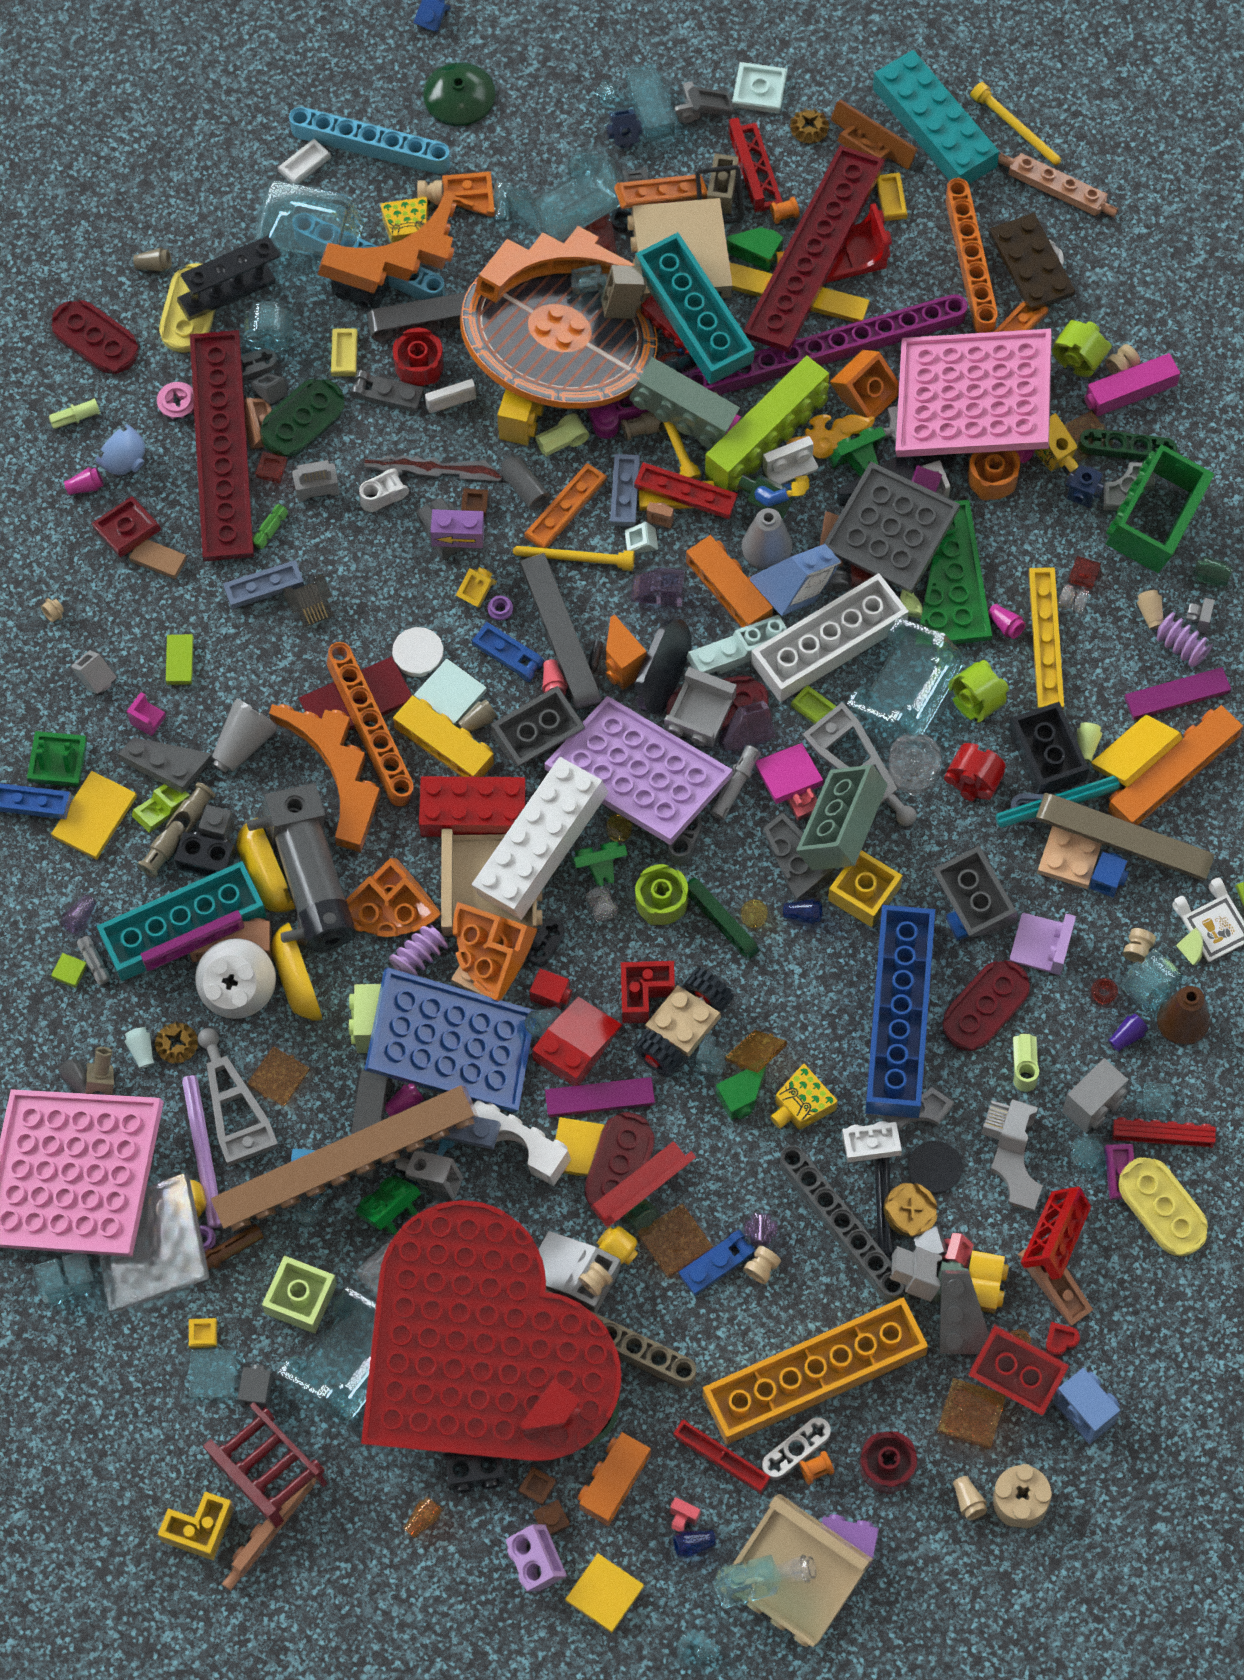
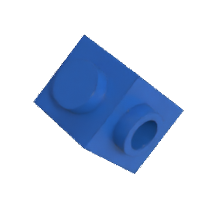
[1089,852,1129,898]

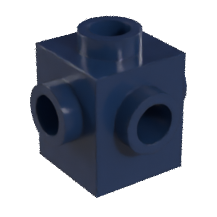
[606,109,642,148]
[1066,465,1104,508]

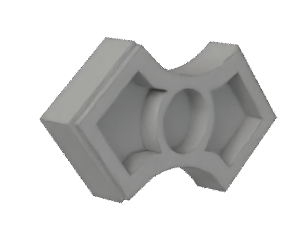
[1103,462,1155,510]
[878,1087,954,1131]
[990,1147,1043,1213]

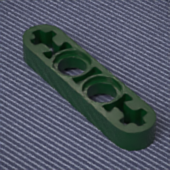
[1078,429,1177,461]
[687,877,760,960]

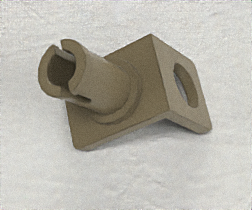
[85,1047,114,1095]

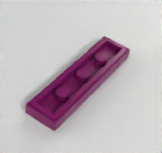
[1124,667,1231,720]
[140,910,244,971]
[545,1077,655,1118]

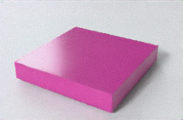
[755,743,824,804]

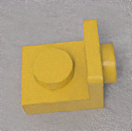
[456,567,497,607]

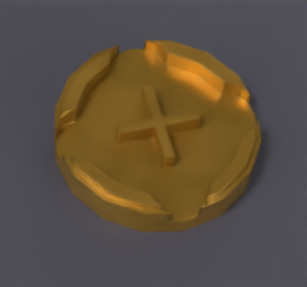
[884,1183,937,1237]

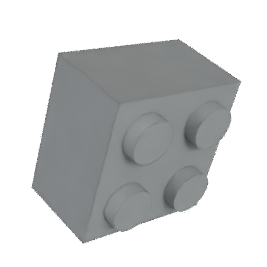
[1062,1058,1128,1133]

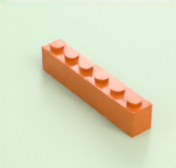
[1108,705,1243,825]

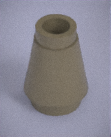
[133,247,172,272]
[458,699,497,733]

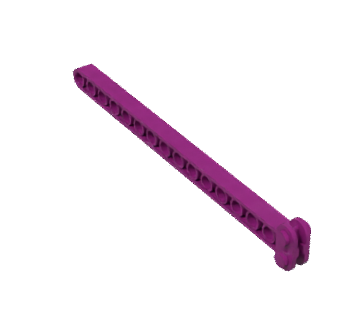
[586,294,968,439]

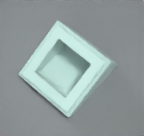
[625,522,658,553]

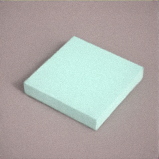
[732,62,787,114]
[414,659,487,726]

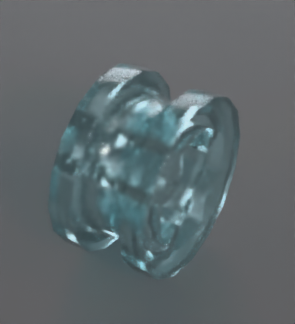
[595,79,617,104]

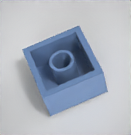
[1053,1368,1120,1445]

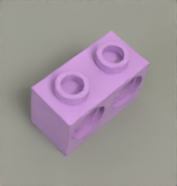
[505,1524,567,1591]

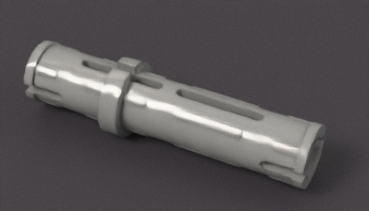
[710,745,761,820]

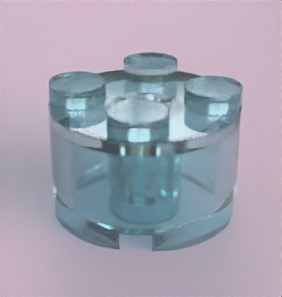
[243,301,293,352]
[1120,948,1184,1012]

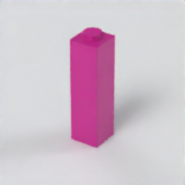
[1085,353,1180,417]

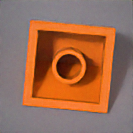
[830,350,899,418]
[605,614,647,690]

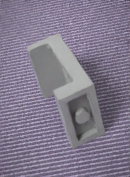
[664,667,737,748]

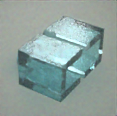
[32,1253,97,1304]
[713,1555,782,1609]

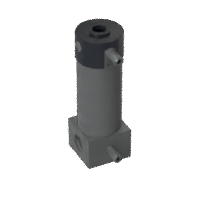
[247,783,357,951]

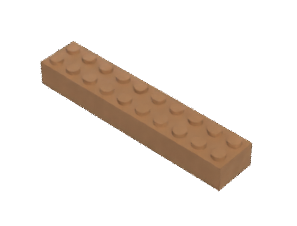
[210,1085,479,1231]

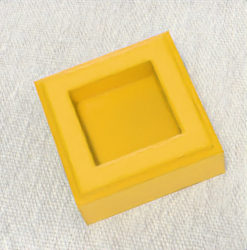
[189,1318,217,1348]

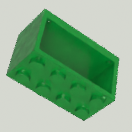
[1105,444,1214,573]

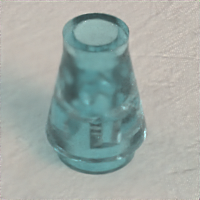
[492,182,516,221]
[525,1007,562,1036]

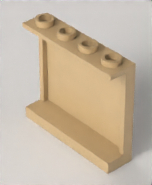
[627,198,732,302]
[441,829,542,936]
[720,1494,873,1647]

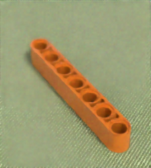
[946,178,998,333]
[326,642,414,807]

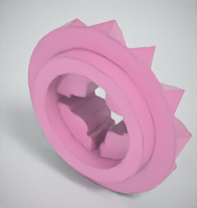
[157,382,194,420]

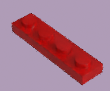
[634,462,738,519]

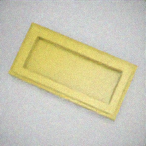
[331,329,358,376]

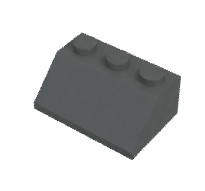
[491,686,585,767]
[932,846,1018,937]

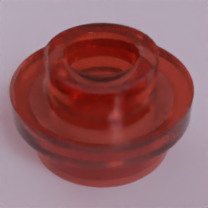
[1091,978,1118,1004]

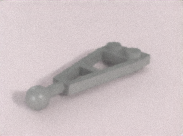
[803,702,917,826]
[198,1028,279,1166]

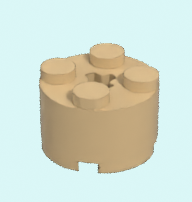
[993,1464,1052,1528]

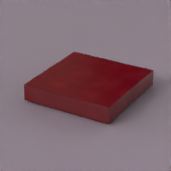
[91,496,161,558]

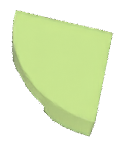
[899,589,922,619]
[1176,928,1203,965]

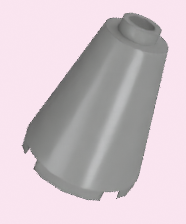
[742,508,792,570]
[212,699,278,773]

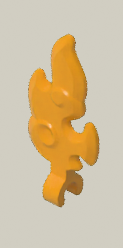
[786,414,875,459]

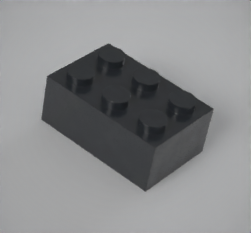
[1008,702,1089,794]

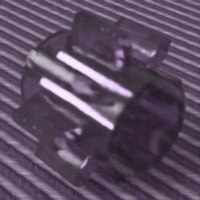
[744,1213,777,1245]

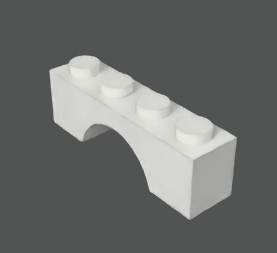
[474,1100,571,1186]

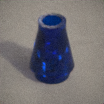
[783,898,822,925]
[673,1530,716,1559]

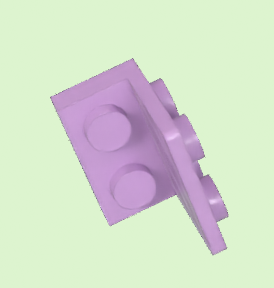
[1009,913,1076,975]

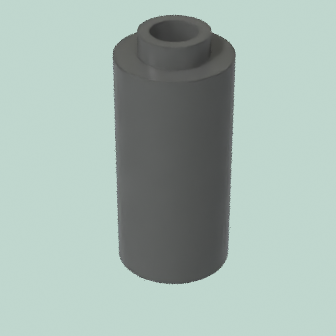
[500,457,550,510]

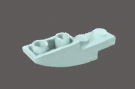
[687,615,787,675]

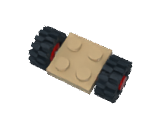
[633,967,734,1077]

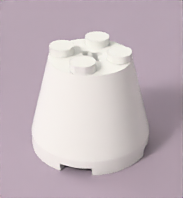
[195,938,276,1019]

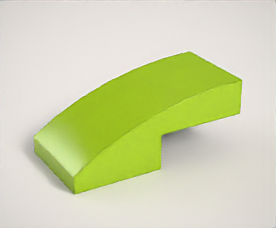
[132,784,190,833]

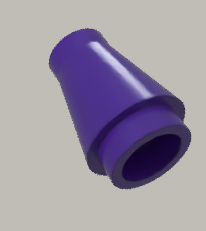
[1108,1013,1148,1052]

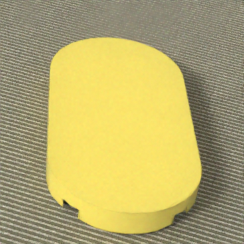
[159,263,215,353]
[1119,1157,1208,1256]

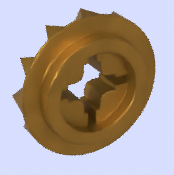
[790,108,829,143]
[155,1021,198,1063]

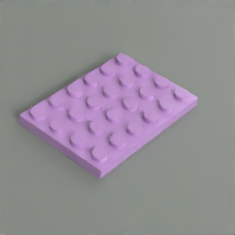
[545,696,733,845]

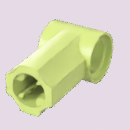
[536,413,590,457]
[1013,1034,1039,1092]

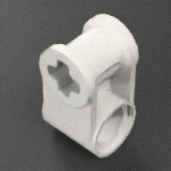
[359,469,409,512]

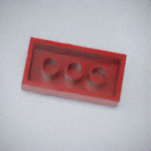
[419,776,526,837]

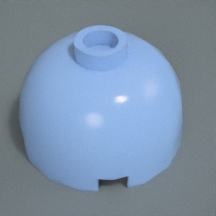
[96,425,145,475]

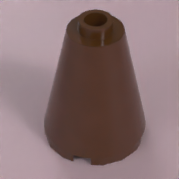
[1157,986,1210,1045]

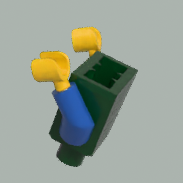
[737,474,809,519]

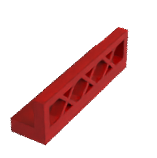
[728,117,782,213]
[591,1141,696,1228]
[1021,1186,1091,1280]

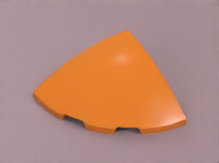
[345,858,442,937]
[453,902,537,1001]

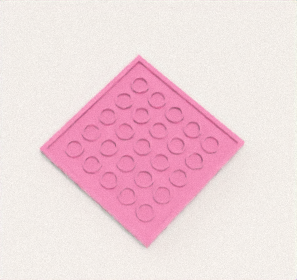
[896,329,1052,457]
[0,1090,164,1257]

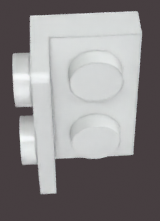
[763,436,818,485]
[842,1121,902,1162]

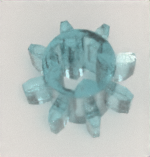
[1070,1135,1104,1169]

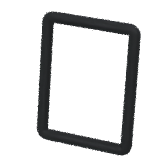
[695,165,744,224]

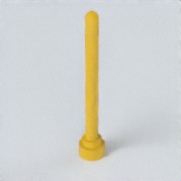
[970,82,1061,165]
[663,421,701,480]
[513,546,635,571]

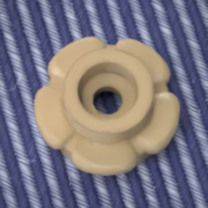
[41,598,64,622]

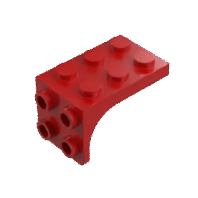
[825,203,892,283]

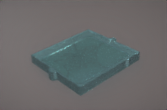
[188,1347,237,1401]

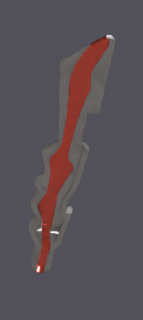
[364,455,502,482]

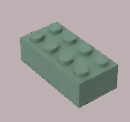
[629,357,740,447]
[796,764,888,871]

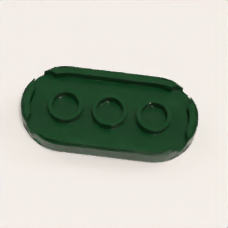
[260,378,345,457]

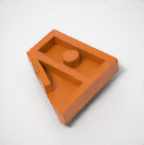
[442,172,495,217]

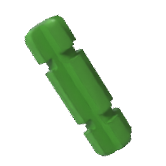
[253,504,288,549]

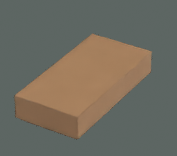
[129,540,187,580]

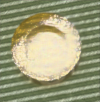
[606,814,632,842]
[741,899,768,927]

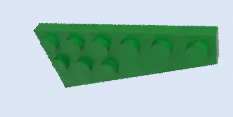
[915,500,992,649]

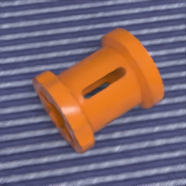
[770,196,800,224]
[799,1451,835,1485]

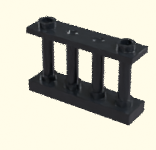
[177,235,280,321]

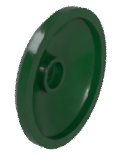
[423,62,495,126]

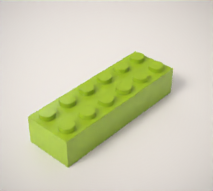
[705,355,829,491]

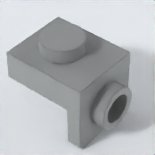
[675,81,700,123]

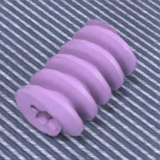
[1156,612,1213,667]
[389,924,448,976]

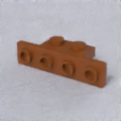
[831,100,918,169]

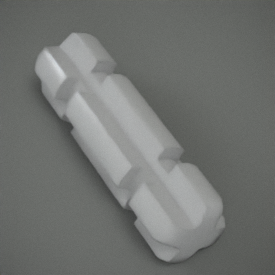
[77,936,111,985]

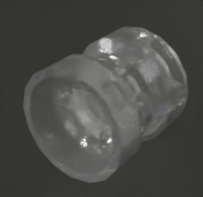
[1057,583,1090,615]
[585,886,619,922]

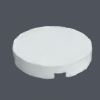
[392,627,444,677]

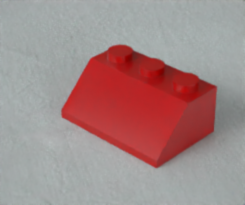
[518,1379,582,1434]

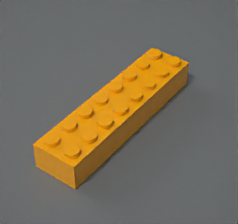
[703,1297,928,1445]

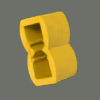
[969,1251,1009,1314]

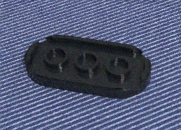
[635,619,691,714]

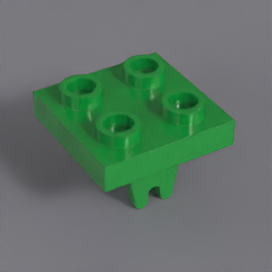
[829,426,886,477]
[27,731,88,787]
[570,841,628,886]
[354,1174,421,1236]

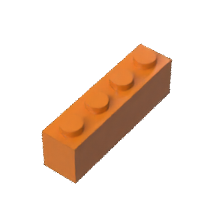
[686,535,773,628]

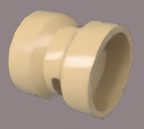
[417,180,443,205]
[1105,344,1140,375]
[1123,928,1156,964]
[744,1246,781,1284]

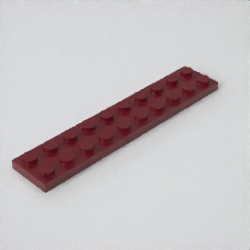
[743,145,885,353]
[190,330,254,562]

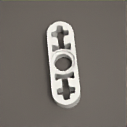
[762,1418,830,1480]

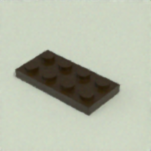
[989,212,1075,312]

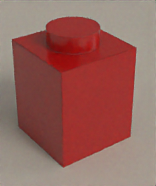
[529,968,572,1012]

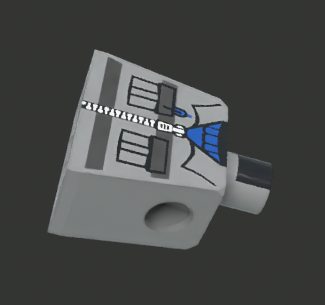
[395,1151,463,1201]

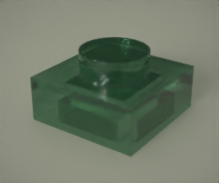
[625,1199,660,1230]

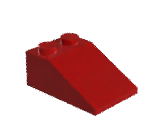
[532,997,622,1086]

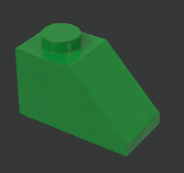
[726,227,783,272]
[716,1061,766,1120]

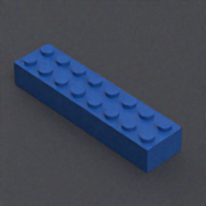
[865,905,935,1118]

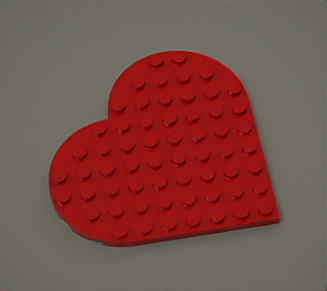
[361,1200,621,1461]

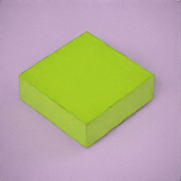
[51,953,88,988]

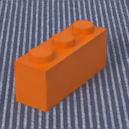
[578,1432,651,1527]

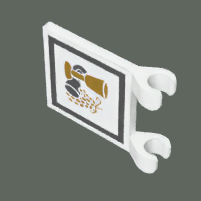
[1172,877,1244,963]

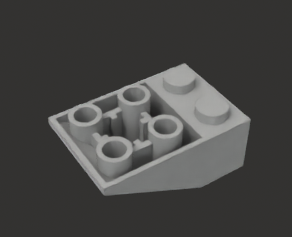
[538,1231,621,1313]

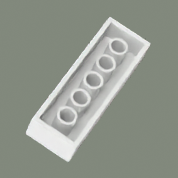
[751,573,909,702]
[471,757,609,920]

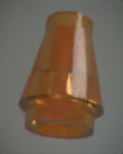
[403,1496,443,1538]

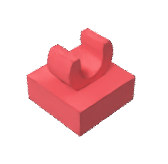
[787,788,818,821]
[942,1233,974,1269]
[670,1497,700,1533]

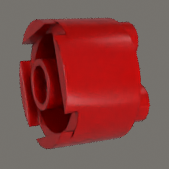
[393,328,444,386]
[944,743,1006,801]

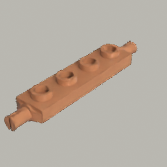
[998,153,1119,218]
[222,1468,325,1591]

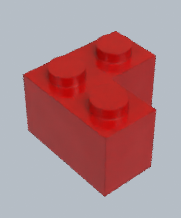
[621,961,675,1023]

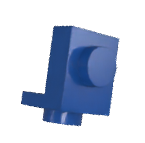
[413,0,451,32]

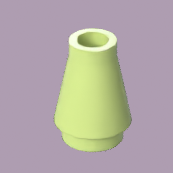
[1077,722,1102,763]

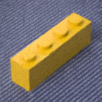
[393,695,494,777]

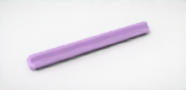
[182,1075,222,1229]

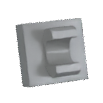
[1186,598,1215,633]

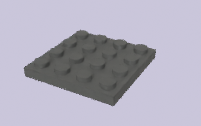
[824,462,961,594]

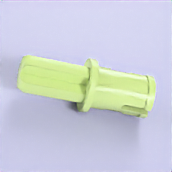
[49,398,100,429]

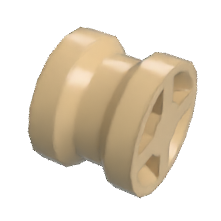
[578,1262,613,1297]

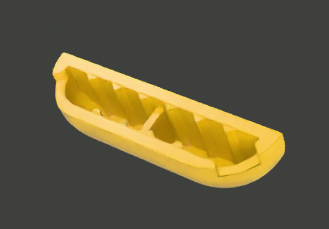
[236,817,295,912]
[271,923,322,1021]

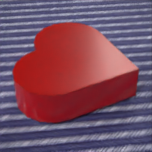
[1045,1322,1080,1357]

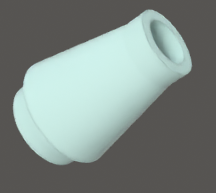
[124,1027,154,1069]

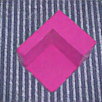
[127,692,166,736]

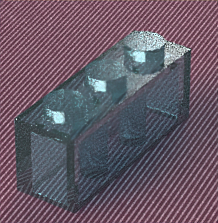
[625,63,678,143]

